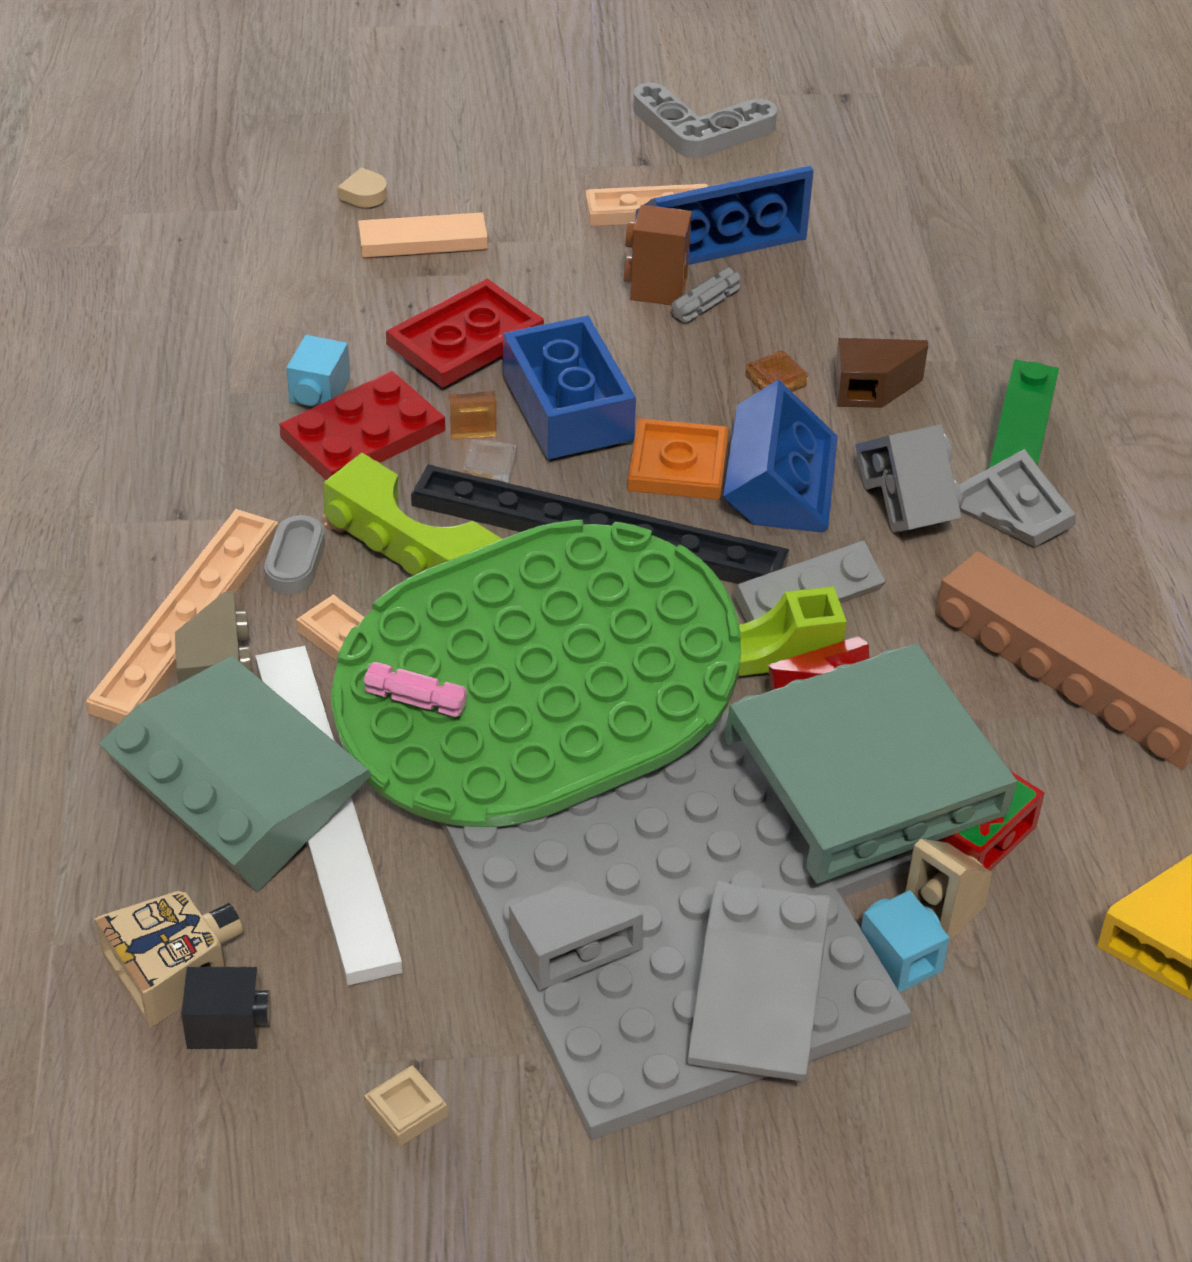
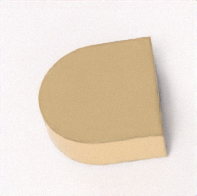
[337,167,387,208]

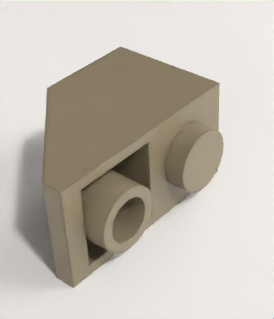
[175,591,251,684]

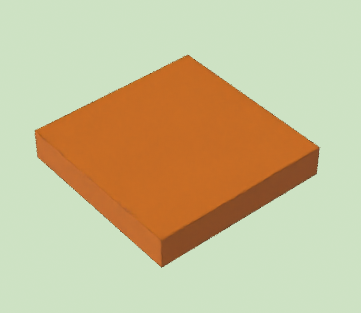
[627,418,729,500]

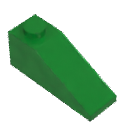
[989,359,1059,468]

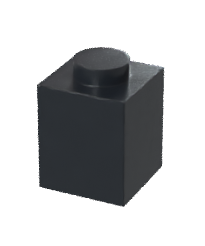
[181,967,271,1049]

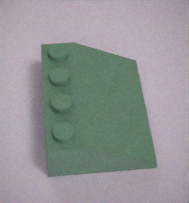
[99,656,372,892]

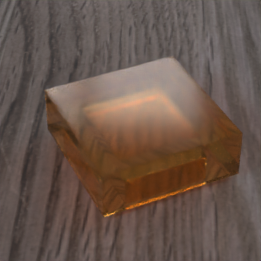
[745,350,808,392]
[449,391,497,439]

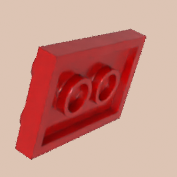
[386,278,544,388]
[279,371,446,480]

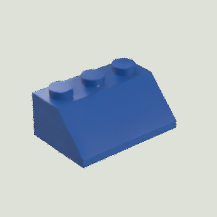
[723,379,838,532]

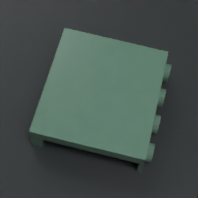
[725,643,1018,884]

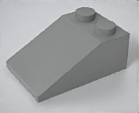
[688,881,830,1082]

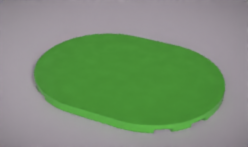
[331,520,741,827]

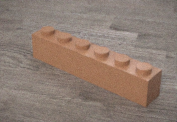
[936,551,1192,770]

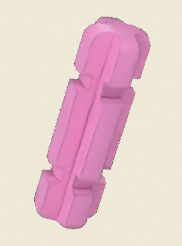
[364,662,467,717]

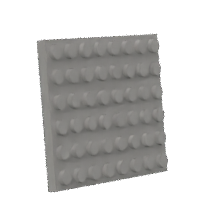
[439,708,912,1140]

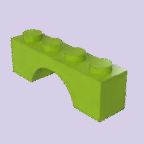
[324,453,502,575]
[739,586,847,676]

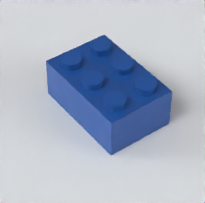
[503,315,636,459]

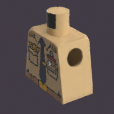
[95,891,243,1028]

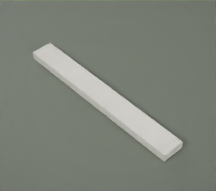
[255,646,403,986]

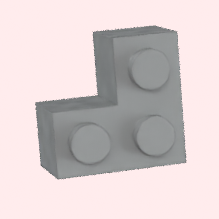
[855,424,962,532]

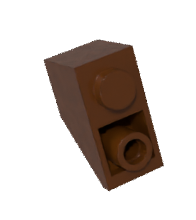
[834,338,928,408]

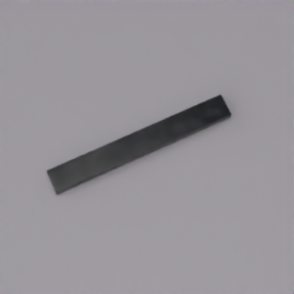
[411,464,789,584]

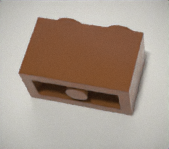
[624,205,692,305]

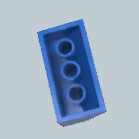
[635,165,814,265]

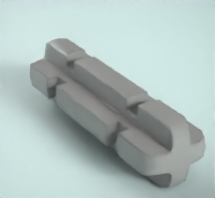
[671,268,741,323]

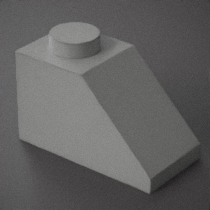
[509,885,643,991]

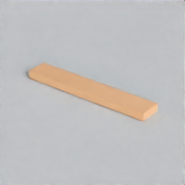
[86,509,278,724]

